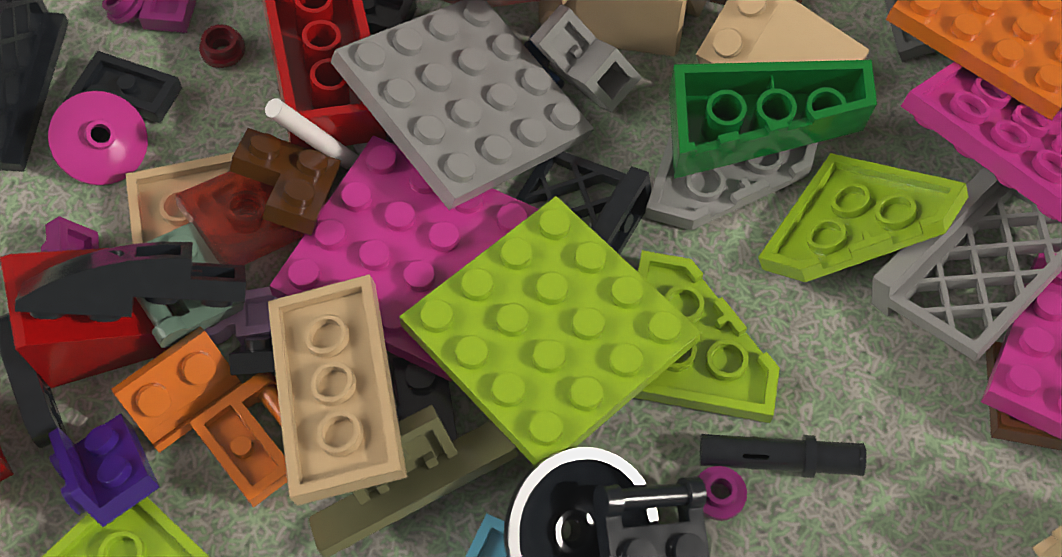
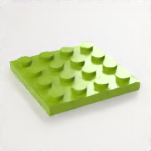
[399,196,702,465]

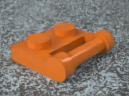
[189,372,288,508]

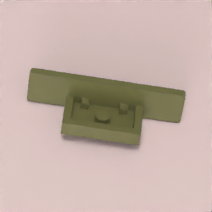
[309,405,519,557]

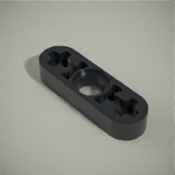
[0,313,67,449]

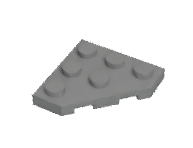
[645,133,818,230]

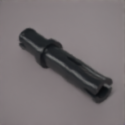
[700,434,866,478]

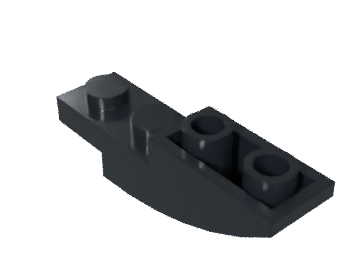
[15,242,246,322]

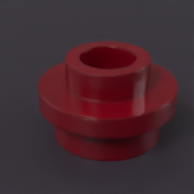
[199,24,246,68]

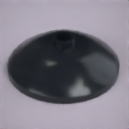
[504,447,659,557]

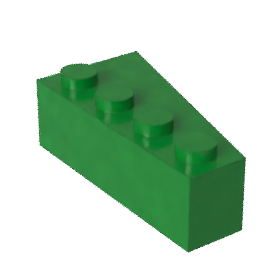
[669,60,877,179]

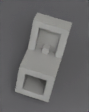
[530,4,642,113]

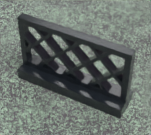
[0,0,69,172]
[515,151,652,255]

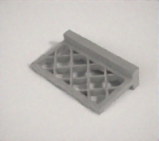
[871,167,1062,362]

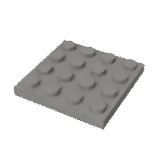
[331,0,594,210]

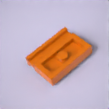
[111,327,243,453]

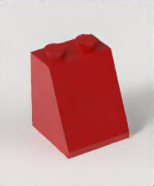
[0,248,173,389]

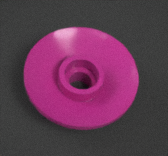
[48,91,148,186]

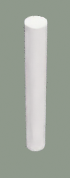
[265,98,359,171]

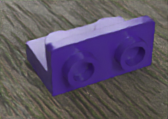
[48,413,160,527]

